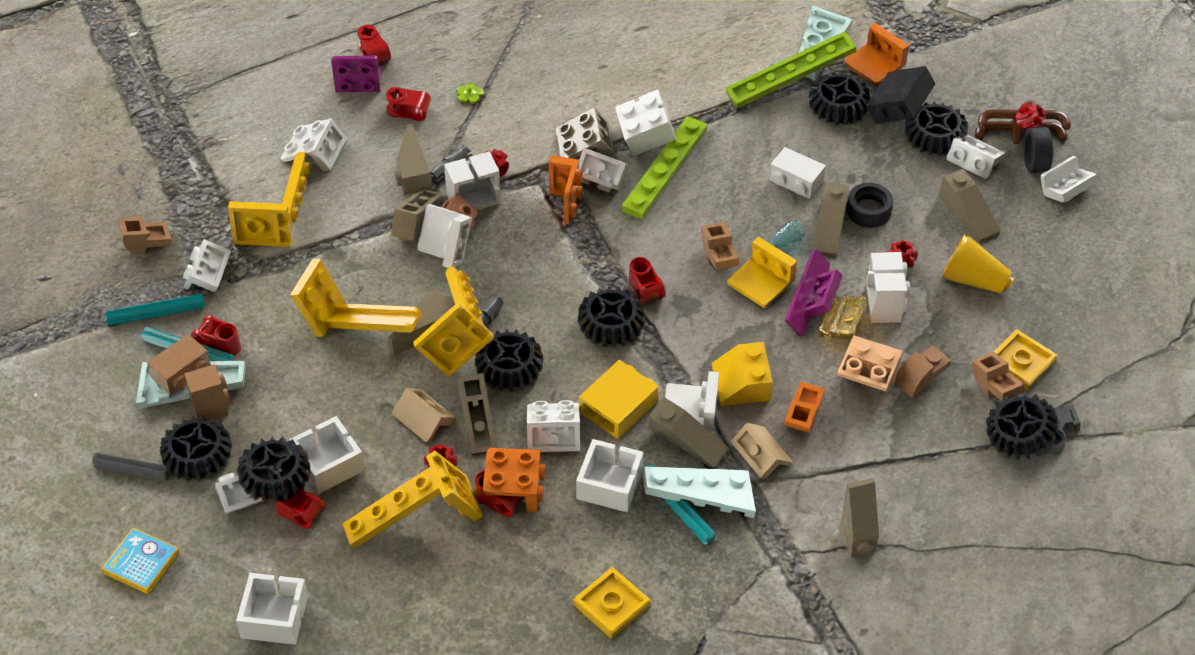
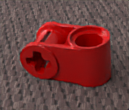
[357,24,391,64]
[386,87,431,121]
[629,257,666,305]
[190,315,241,356]
[475,470,525,517]
[274,490,326,529]

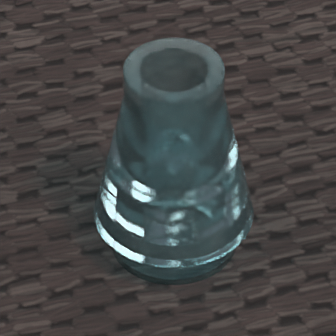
[768,219,805,249]

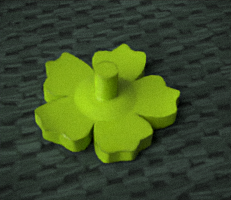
[456,82,484,104]

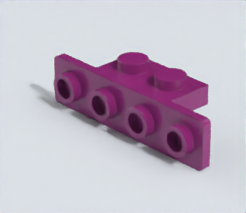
[785,249,843,336]

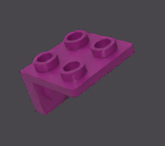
[331,56,382,92]

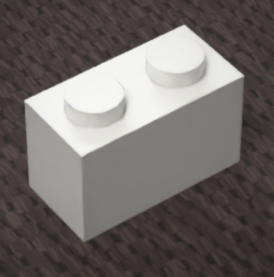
[769,147,826,199]

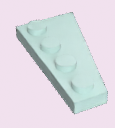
[799,5,852,80]
[136,361,246,409]
[643,467,756,518]

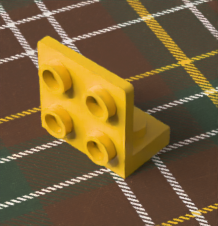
[727,237,797,308]

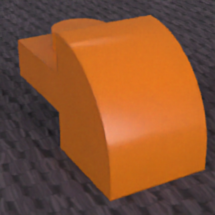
[784,381,825,433]

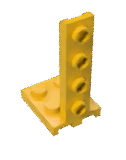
[228,152,311,247]
[290,259,422,337]
[413,265,494,377]
[342,451,483,547]

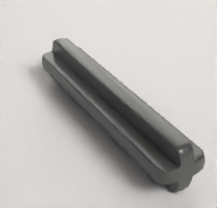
[92,452,169,481]

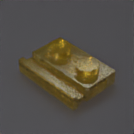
[819,295,869,340]

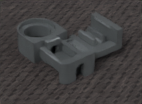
[1030,404,1081,455]

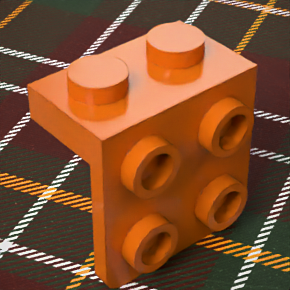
[845,23,909,85]
[549,155,583,225]
[483,448,545,512]

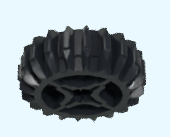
[808,72,871,125]
[905,101,968,156]
[578,286,645,348]
[475,328,544,392]
[986,392,1058,460]
[160,415,232,482]
[237,436,311,504]

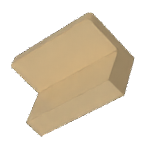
[392,388,456,442]
[730,423,793,479]

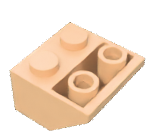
[837,336,902,391]

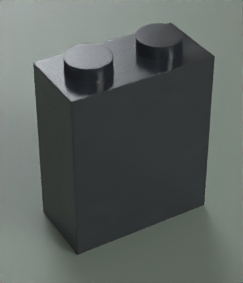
[866,66,935,124]

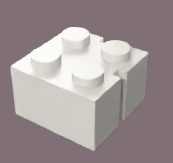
[615,90,677,156]
[444,151,501,211]
[866,252,910,323]
[289,416,365,494]
[576,439,644,513]
[236,573,308,645]

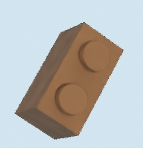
[147,334,211,396]
[184,364,231,421]

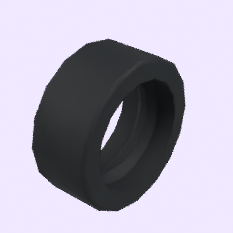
[1023,127,1053,172]
[846,182,894,228]

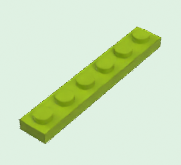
[725,31,856,109]
[622,116,708,220]

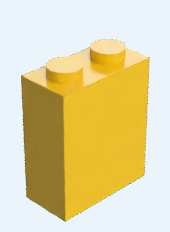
[579,360,659,439]

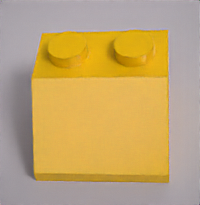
[712,342,773,406]

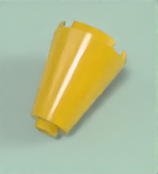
[942,234,1014,293]

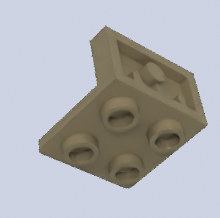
[556,107,615,159]

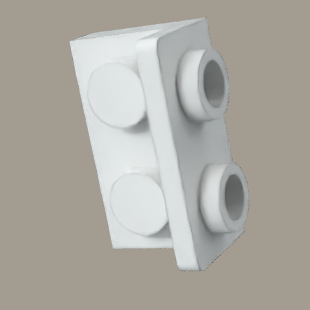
[946,135,1005,179]
[182,239,231,292]
[215,473,270,515]

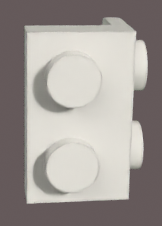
[579,148,628,192]
[1041,156,1098,202]

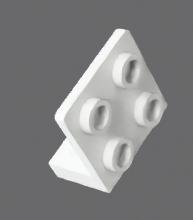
[280,118,347,172]
[417,204,472,268]
[665,371,719,432]
[527,400,580,452]

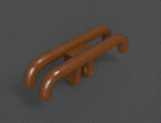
[975,109,1071,144]

